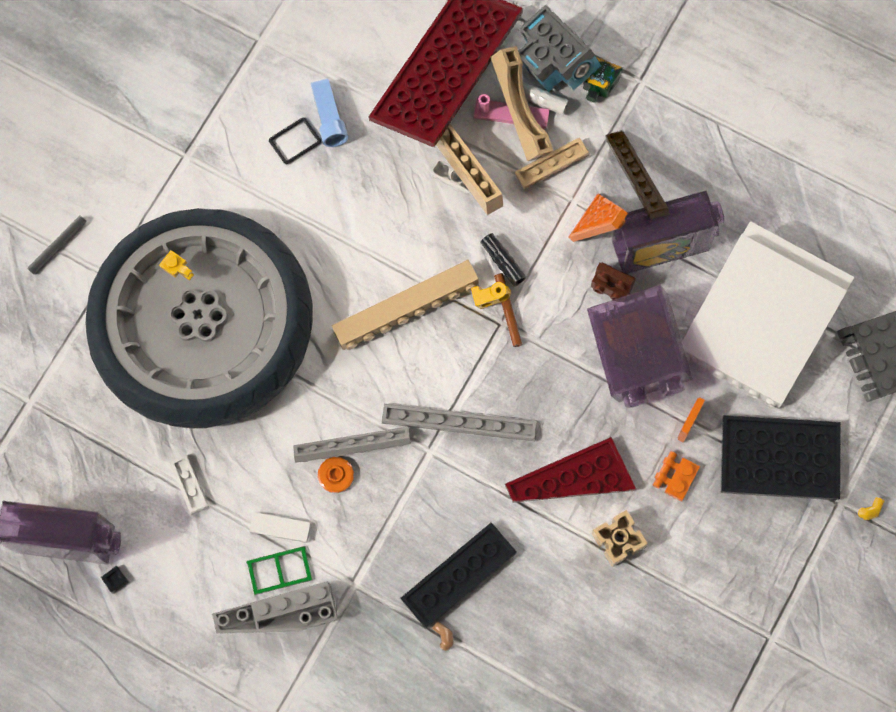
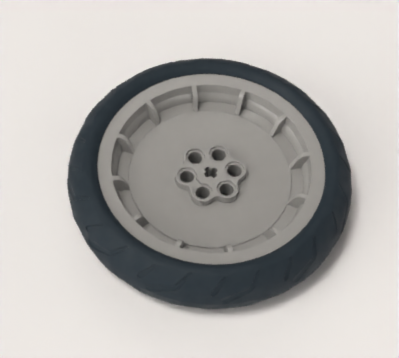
[85,208,313,428]

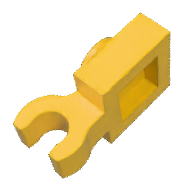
[159,250,194,281]

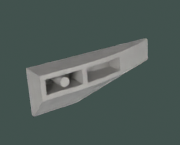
[212,581,338,634]

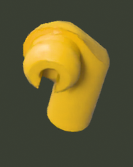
[858,497,885,520]

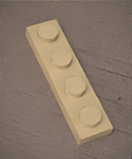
[515,137,589,189]

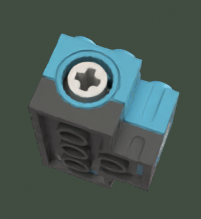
[518,5,601,92]

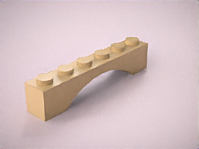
[491,46,553,161]

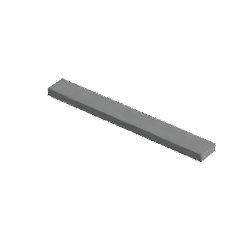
[382,404,537,442]

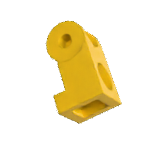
[471,282,511,309]

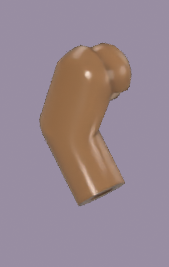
[432,621,454,651]

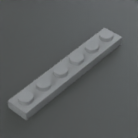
[293,426,411,463]

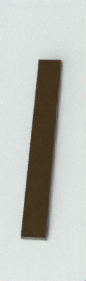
[605,130,669,219]

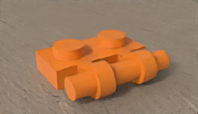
[653,451,700,502]

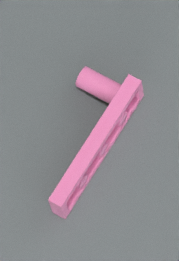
[474,94,549,129]

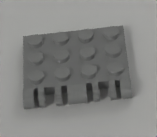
[837,311,896,402]

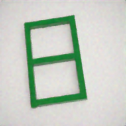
[246,546,312,595]

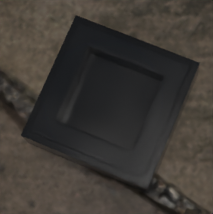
[100,565,129,594]

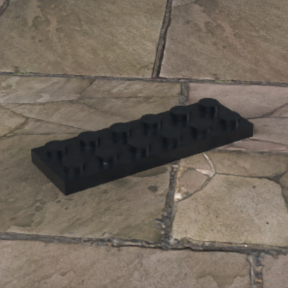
[400,522,517,629]

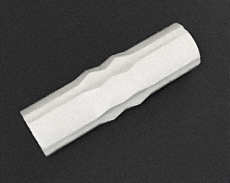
[523,83,569,115]

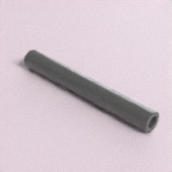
[27,215,87,275]

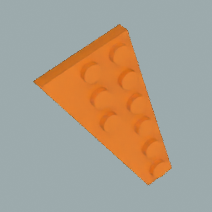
[568,193,628,242]

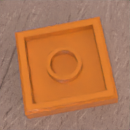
[677,397,705,443]

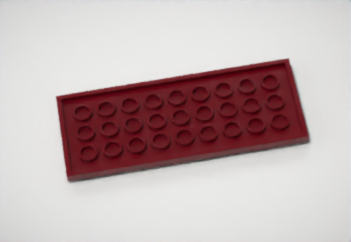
[368,0,523,147]

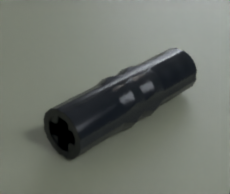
[480,233,526,286]

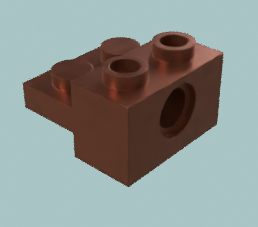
[591,262,636,303]

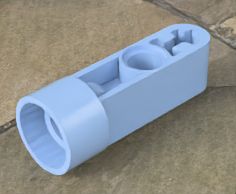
[311,78,348,147]

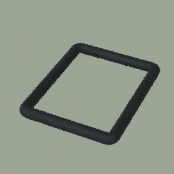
[269,117,321,164]

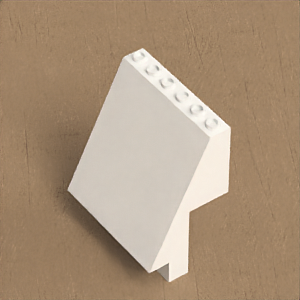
[677,221,854,409]

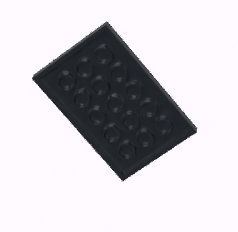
[720,415,841,500]

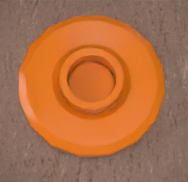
[318,457,354,493]

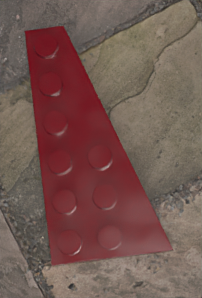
[505,437,636,503]

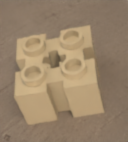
[591,510,648,567]

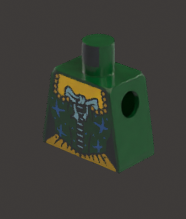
[583,57,623,102]

